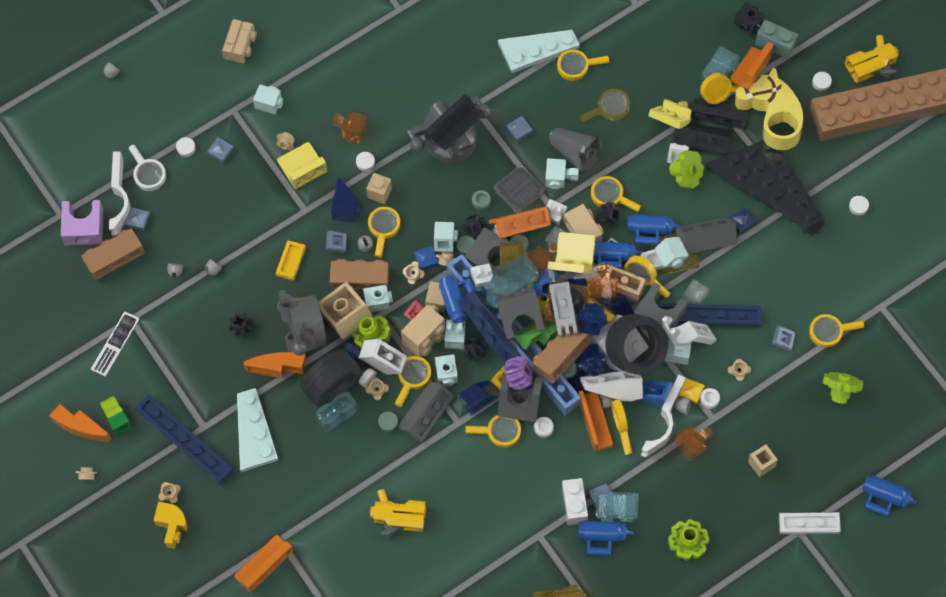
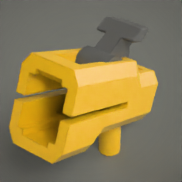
[845,35,899,83]
[370,489,426,539]

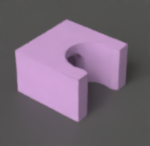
[61,200,104,246]

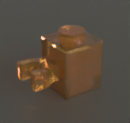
[332,111,368,143]
[526,242,558,277]
[586,263,617,298]
[675,426,713,461]

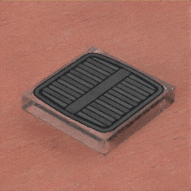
[493,164,546,213]

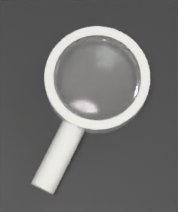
[129,145,166,191]

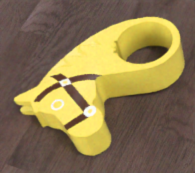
[735,68,803,150]

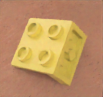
[277,142,327,189]
[548,232,596,274]

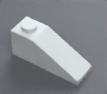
[580,371,643,402]

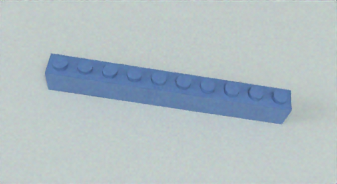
[447,254,581,416]

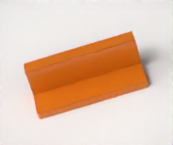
[730,41,775,90]
[489,207,551,238]
[578,390,613,452]
[234,535,293,593]

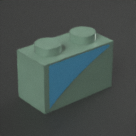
[755,20,798,59]

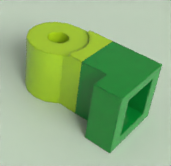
[100,395,132,436]

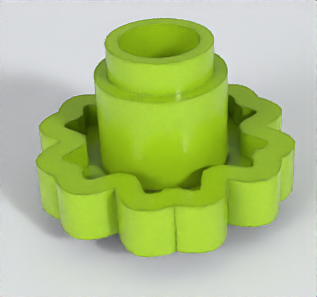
[669,150,704,189]
[352,315,392,349]
[823,372,863,403]
[668,519,709,561]

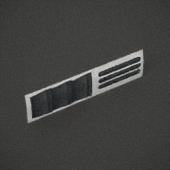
[91,312,140,377]

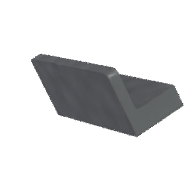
[676,217,737,254]
[397,382,454,443]

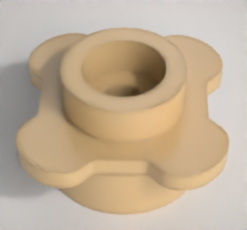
[276,132,295,151]
[436,252,456,266]
[403,261,425,284]
[728,359,751,381]
[365,378,389,400]
[76,467,97,480]
[158,482,180,503]

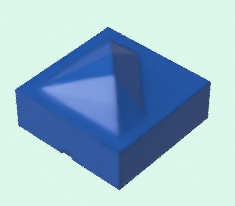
[414,246,438,270]

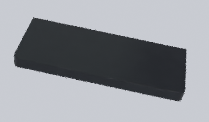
[425,94,485,150]
[690,98,749,130]
[672,122,732,155]

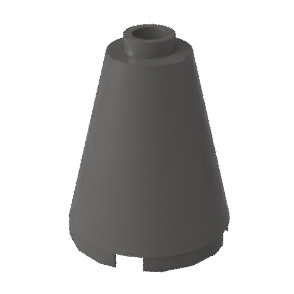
[549,128,602,172]

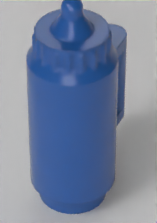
[627,214,680,245]
[594,241,642,269]
[530,269,560,297]
[439,276,476,327]
[862,475,916,517]
[578,520,634,556]

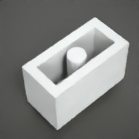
[359,339,407,375]
[562,478,588,525]

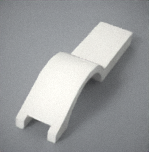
[109,152,131,236]
[662,316,717,346]
[641,375,686,458]

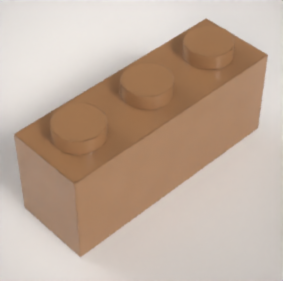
[81,228,145,281]
[330,259,389,291]
[532,326,591,384]

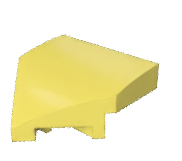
[649,99,692,129]

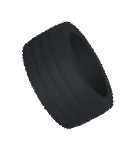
[605,314,668,375]
[300,349,362,408]

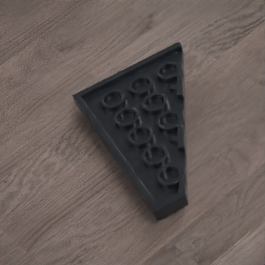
[706,140,824,231]

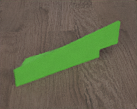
[514,300,586,350]

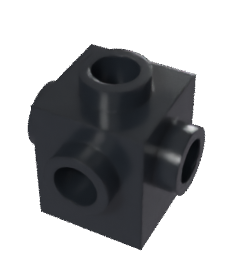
[734,2,764,35]

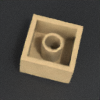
[318,282,373,340]
[401,304,445,357]

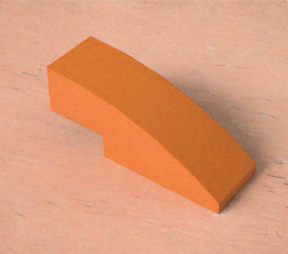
[243,352,307,378]
[49,404,111,442]

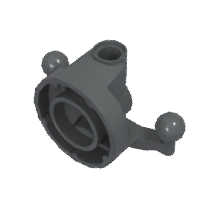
[406,96,491,163]
[277,290,327,356]

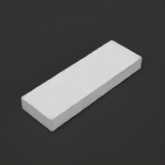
[779,512,841,534]

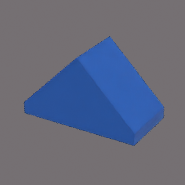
[640,380,673,409]

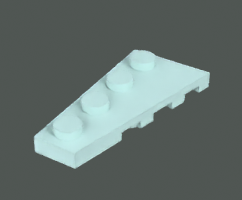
[498,30,579,73]
[237,388,279,472]

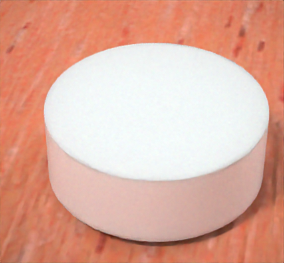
[812,72,832,91]
[176,137,196,157]
[356,152,375,171]
[849,196,869,216]
[359,368,377,388]
[700,388,720,409]
[534,417,554,438]

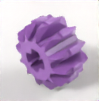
[504,356,533,390]

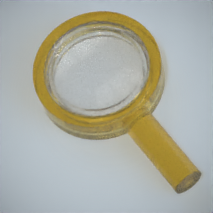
[580,89,630,122]

